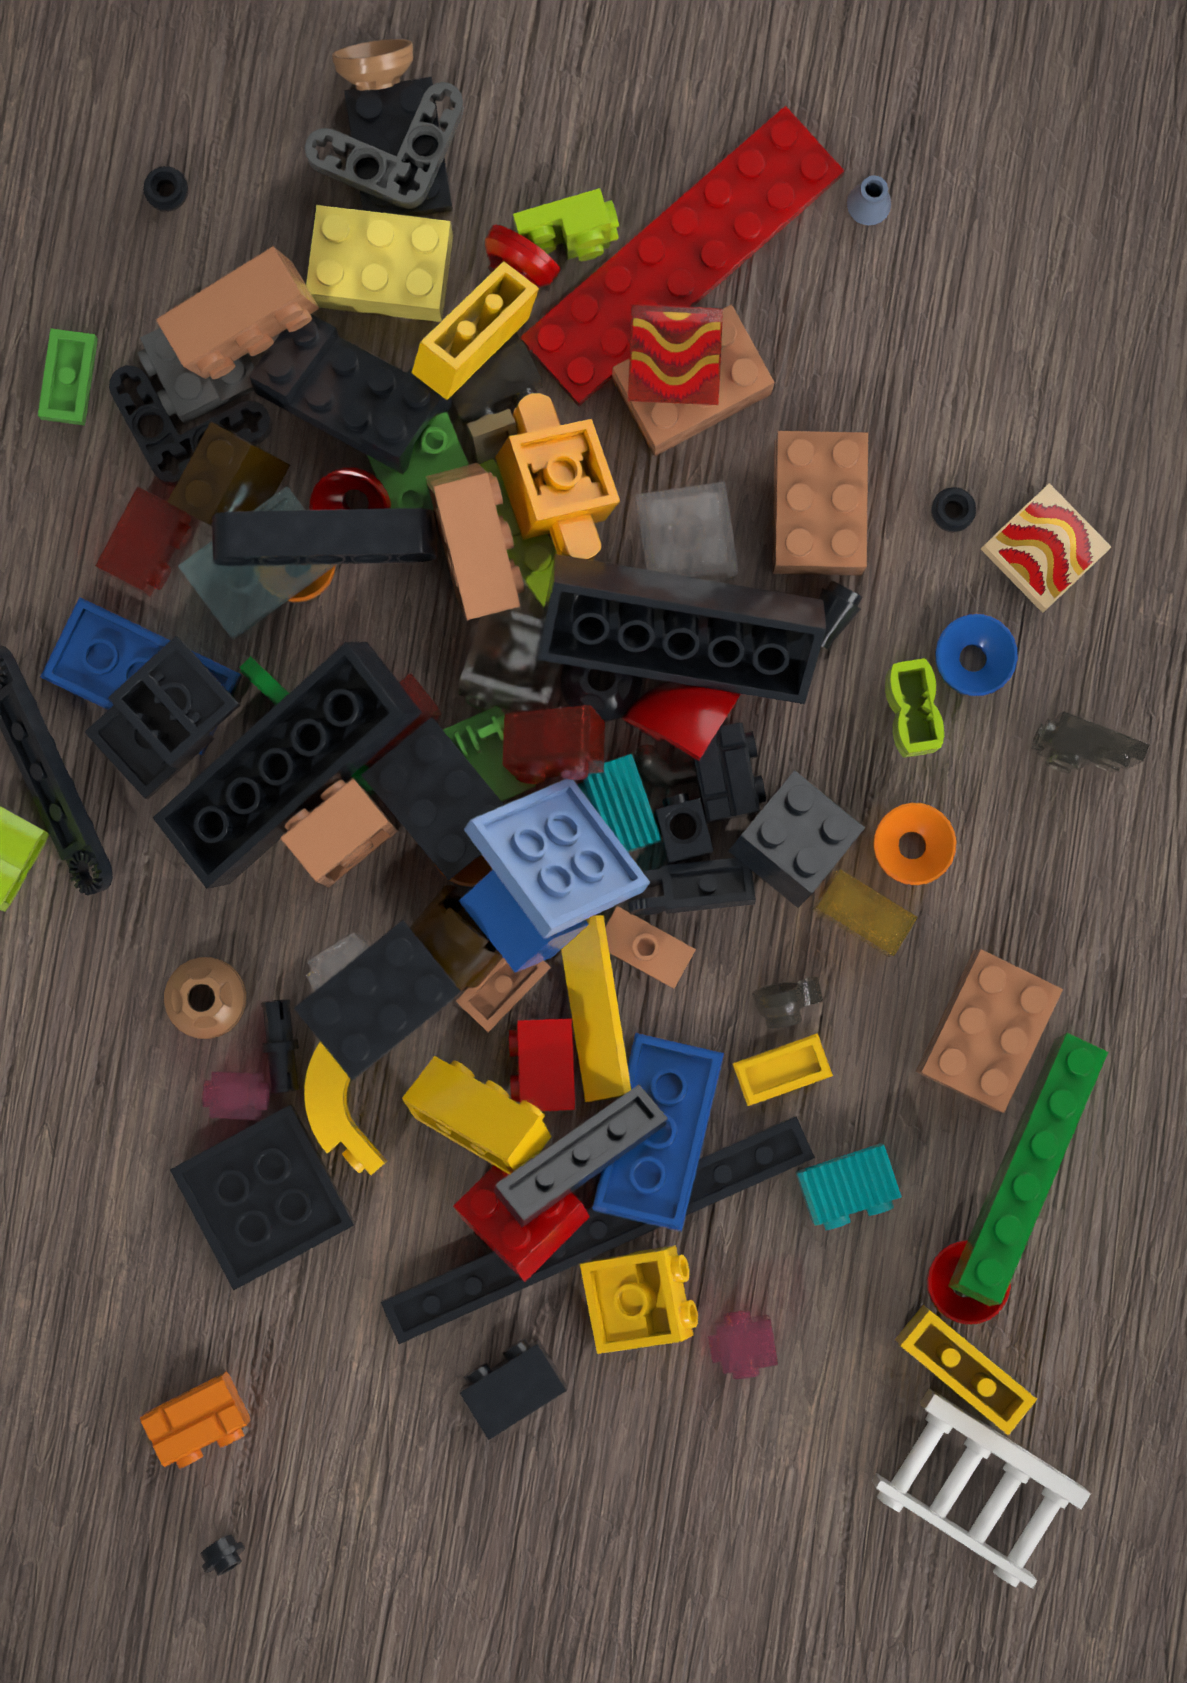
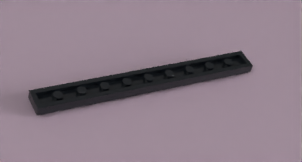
[380,1116,815,1344]

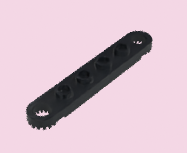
[0,645,113,896]

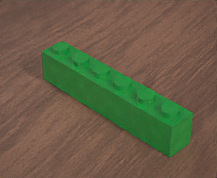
[948,1033,1108,1306]

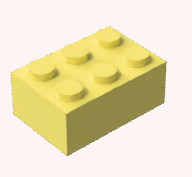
[306,205,453,322]

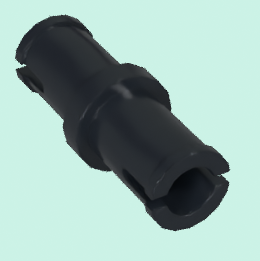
[261,999,300,1093]

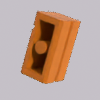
[140,1371,251,1469]

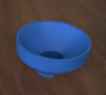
[935,614,1018,696]

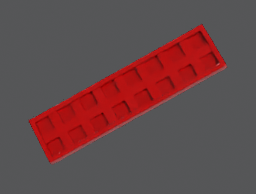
[520,105,845,407]

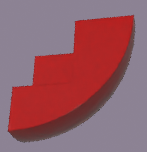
[622,682,742,761]

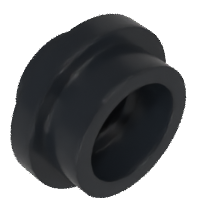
[143,166,188,212]
[931,487,976,533]
[200,1534,245,1576]

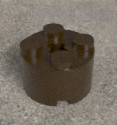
[410,885,503,991]

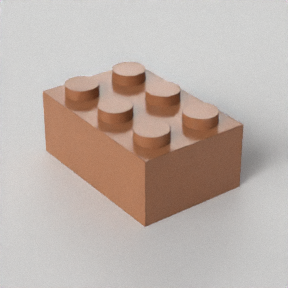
[156,246,320,379]
[612,304,775,457]
[772,431,868,576]
[425,463,525,620]
[281,779,398,888]
[915,949,1063,1113]

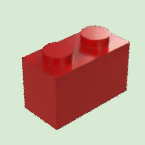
[509,1018,575,1111]

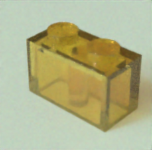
[812,869,918,957]

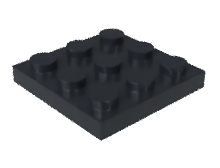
[170,1104,355,1291]

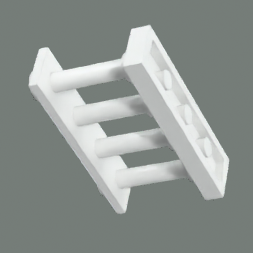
[871,1388,1091,1588]

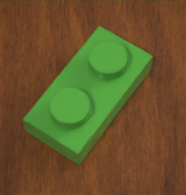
[38,329,98,426]

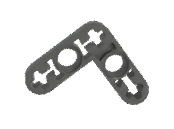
[305,82,464,209]

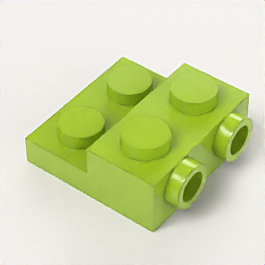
[513,188,619,261]

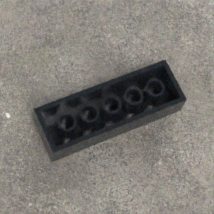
[538,554,826,704]
[152,642,422,889]

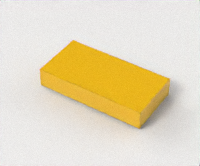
[732,1033,833,1106]

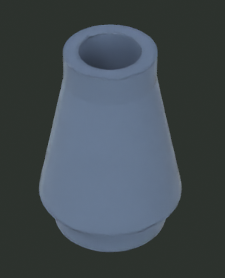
[847,175,891,225]

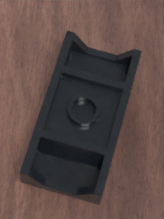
[249,314,452,474]

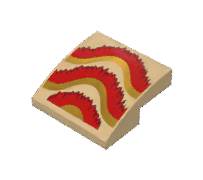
[981,483,1111,613]

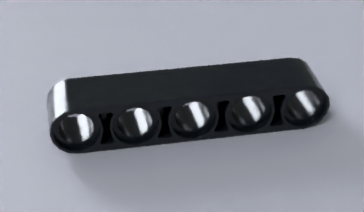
[211,508,437,566]

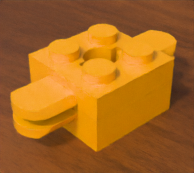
[495,393,620,560]

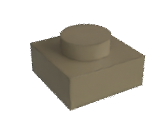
[467,409,517,464]

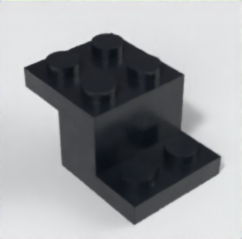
[85,636,240,799]

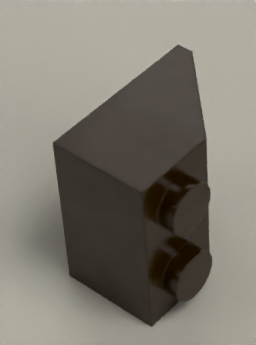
[167,421,290,526]

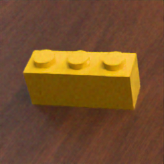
[412,261,539,400]
[402,1056,552,1175]
[895,1305,1037,1435]

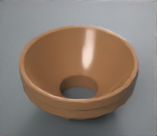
[332,39,413,91]
[164,957,247,1039]

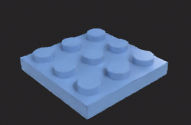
[464,777,650,939]

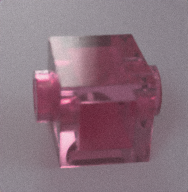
[202,1071,270,1120]
[708,1310,778,1379]

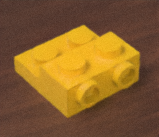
[580,1245,698,1354]

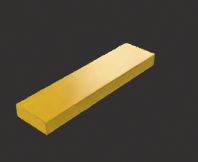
[561,915,631,1102]

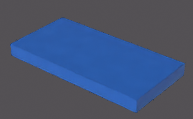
[40,597,242,756]
[592,1033,724,1232]

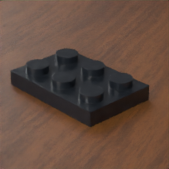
[344,77,453,217]
[362,717,504,881]
[294,920,462,1081]

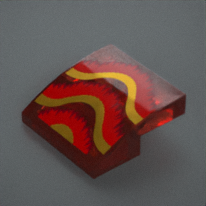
[628,304,723,405]

